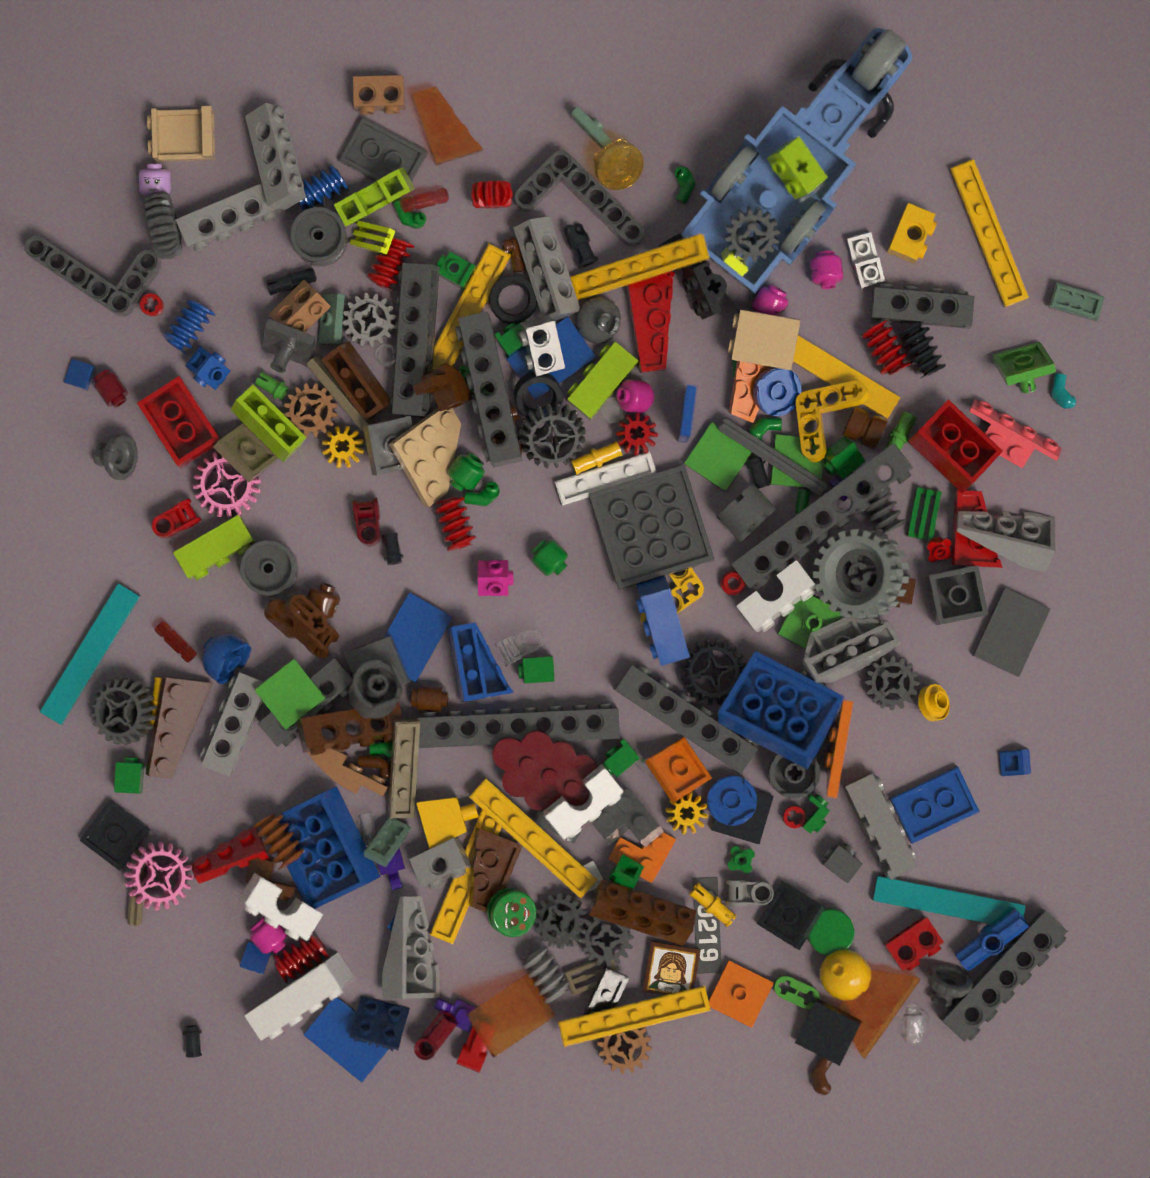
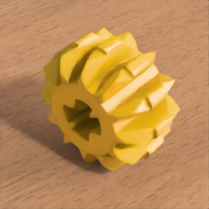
[322,426,364,468]
[665,792,708,834]

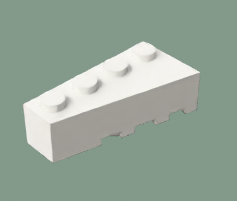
[244,952,354,1041]

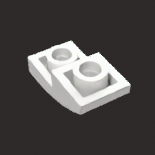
[846,231,885,288]

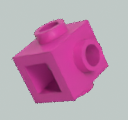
[478,560,514,596]

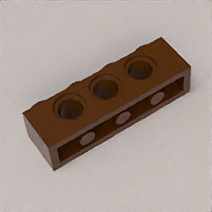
[297,702,403,755]
[589,879,697,946]

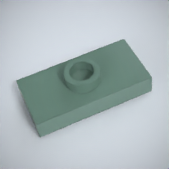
[572,106,613,152]
[1049,283,1105,321]
[318,293,345,345]
[364,817,411,867]

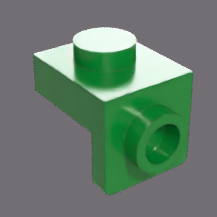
[801,794,830,834]

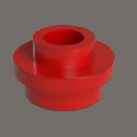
[720,570,746,595]

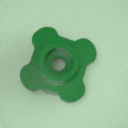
[728,846,755,873]

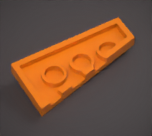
[728,361,770,423]

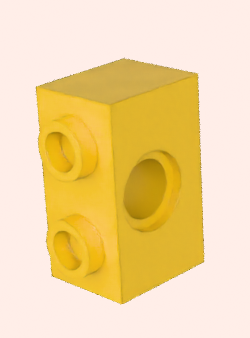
[887,203,937,264]

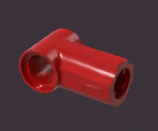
[456,1018,496,1073]

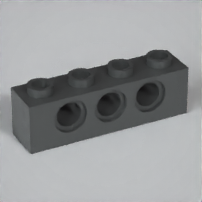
[870,284,975,329]
[258,658,353,747]

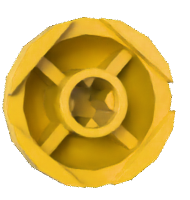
[819,949,871,1001]

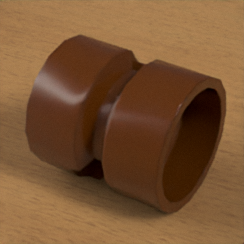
[842,406,888,450]

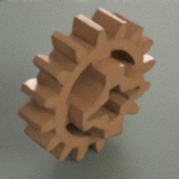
[284,383,339,438]
[597,1027,652,1074]

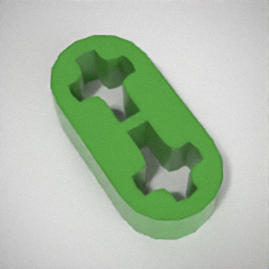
[774,975,820,1009]

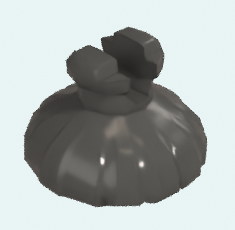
[577,297,621,344]
[94,434,138,480]
[927,964,973,1008]

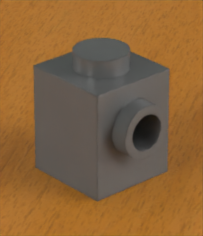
[822,844,863,884]

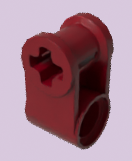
[352,497,381,547]

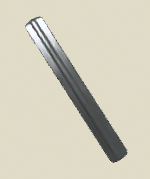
[719,418,828,496]

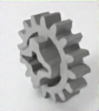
[342,293,397,348]

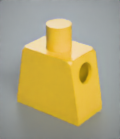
[416,797,479,849]

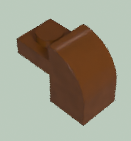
[413,365,473,411]
[246,857,297,901]

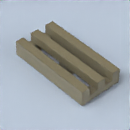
[564,959,617,996]

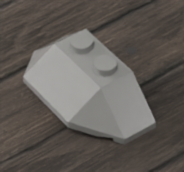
[803,617,901,683]

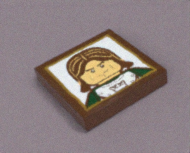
[643,941,701,995]

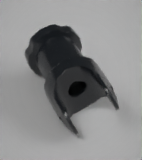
[564,223,599,269]

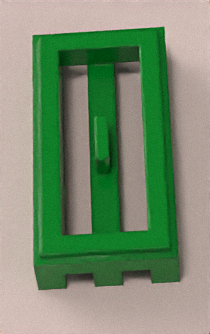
[907,487,942,541]

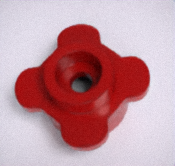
[927,537,952,562]

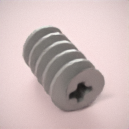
[520,946,570,1004]

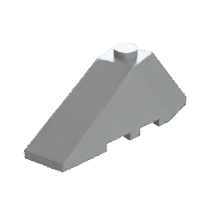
[957,511,1055,572]
[382,897,440,999]

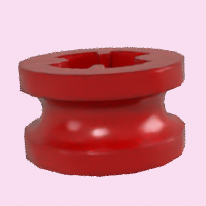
[140,293,164,317]
[783,806,806,829]

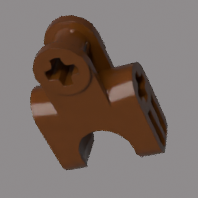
[264,594,339,658]

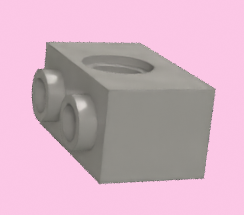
[409,838,472,890]

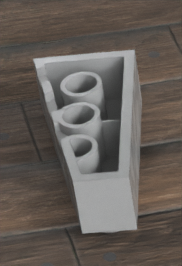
[843,773,918,880]

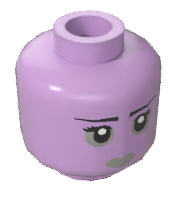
[139,163,171,196]

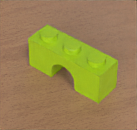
[334,167,415,227]

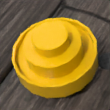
[918,684,950,722]

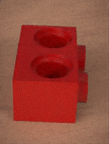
[883,916,944,971]

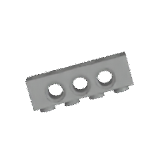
[245,103,306,210]
[175,183,282,252]
[513,216,580,320]
[200,672,264,777]

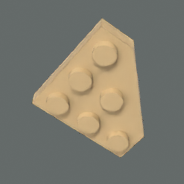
[389,408,461,507]

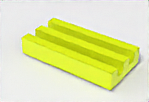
[349,221,395,254]

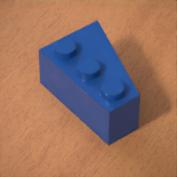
[447,623,514,703]

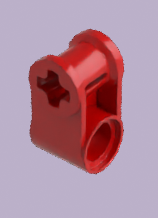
[152,498,202,539]

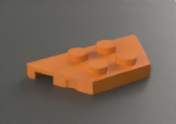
[823,700,853,798]

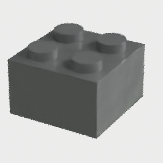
[926,566,989,625]

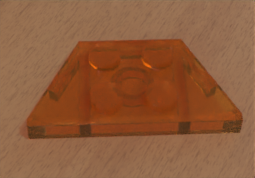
[838,969,921,1059]

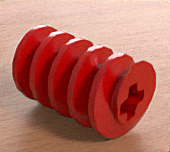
[367,236,415,292]
[861,320,911,376]
[434,496,476,552]
[273,934,330,984]

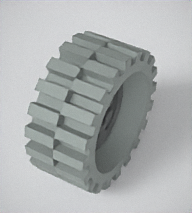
[813,529,909,618]

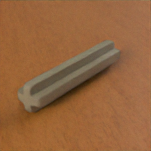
[127,851,146,926]

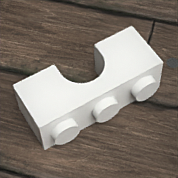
[737,560,815,633]
[543,764,623,840]
[239,873,323,940]

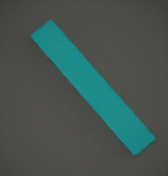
[40,583,141,725]
[872,876,1026,924]

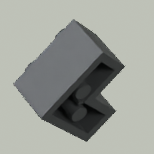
[591,788,664,847]

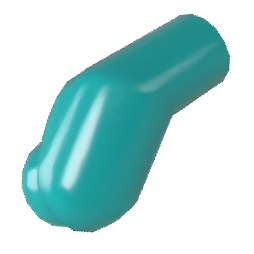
[1051,373,1076,409]

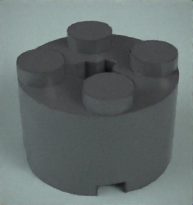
[717,483,776,543]
[349,660,403,719]
[768,754,820,799]

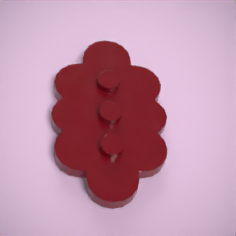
[492,730,601,811]

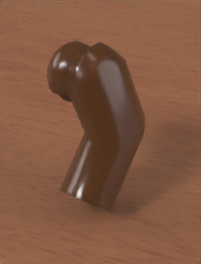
[502,237,526,273]
[358,755,391,778]
[810,1057,832,1095]

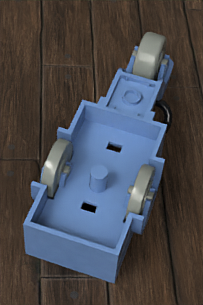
[681,28,912,295]

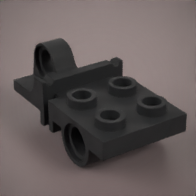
[658,233,727,320]

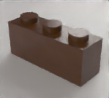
[321,341,390,421]

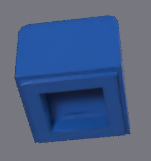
[64,359,96,391]
[999,749,1031,776]
[239,941,272,974]

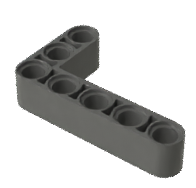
[515,150,644,247]
[25,236,162,317]

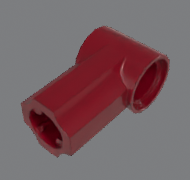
[414,1010,459,1060]

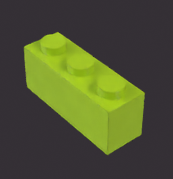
[567,342,638,421]
[230,384,307,463]
[173,515,256,581]

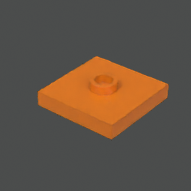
[645,737,712,803]
[709,960,774,1028]

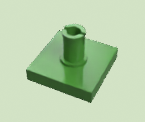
[992,341,1056,393]
[778,596,844,649]

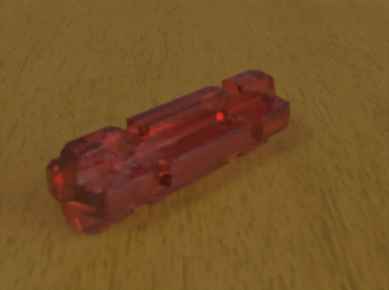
[400,188,449,213]
[154,621,197,663]

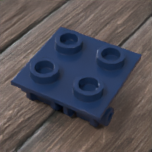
[349,996,410,1052]

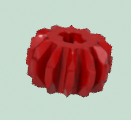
[471,181,513,209]
[616,413,658,456]

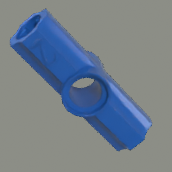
[955,908,1029,971]

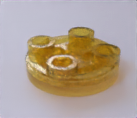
[593,139,644,190]

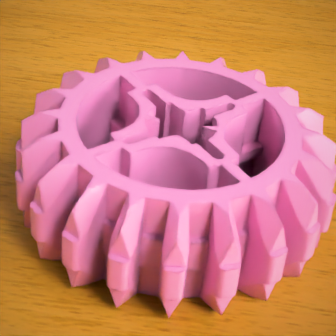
[193,452,261,518]
[124,842,193,910]

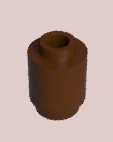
[411,685,449,712]

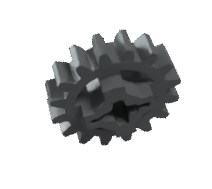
[724,206,780,262]
[864,656,920,710]
[534,893,589,949]
[579,917,634,967]

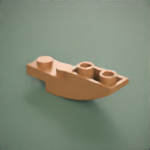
[299,738,389,796]

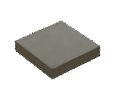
[213,423,279,482]

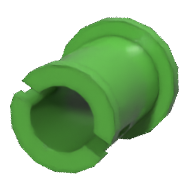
[255,372,289,400]

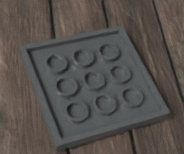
[589,465,715,590]

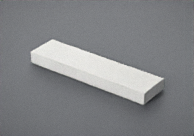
[555,452,657,506]

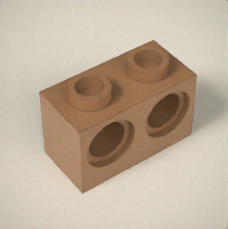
[353,75,405,115]
[268,280,331,333]

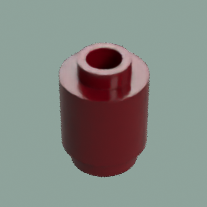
[93,369,128,408]

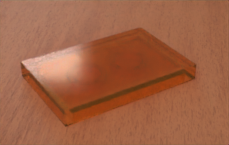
[466,973,555,1057]

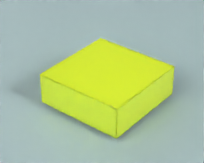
[721,247,748,276]

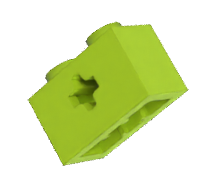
[766,136,828,200]

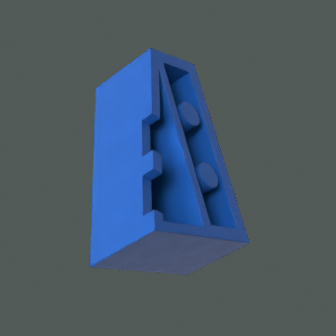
[636,575,690,666]

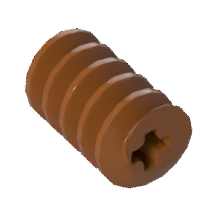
[253,814,304,870]

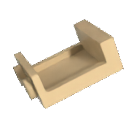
[147,106,215,162]
[728,309,801,370]

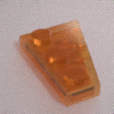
[411,86,483,166]

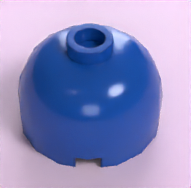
[202,633,251,684]

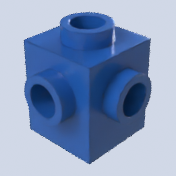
[185,346,231,390]

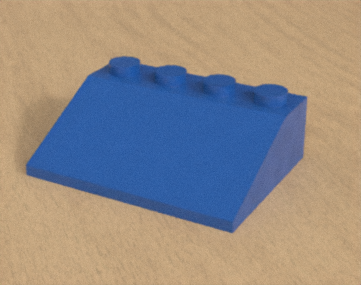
[718,651,844,769]
[279,786,381,909]

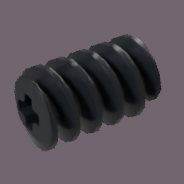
[898,322,946,379]

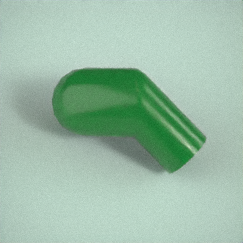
[748,418,782,440]

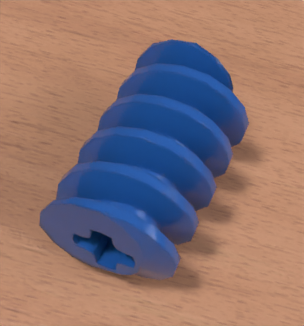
[299,164,349,211]
[163,299,216,355]

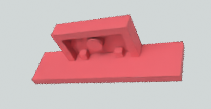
[969,399,1062,468]

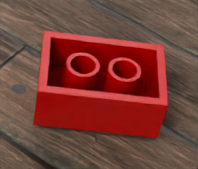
[137,376,221,469]
[908,399,1003,493]

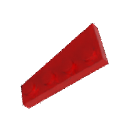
[627,271,675,373]

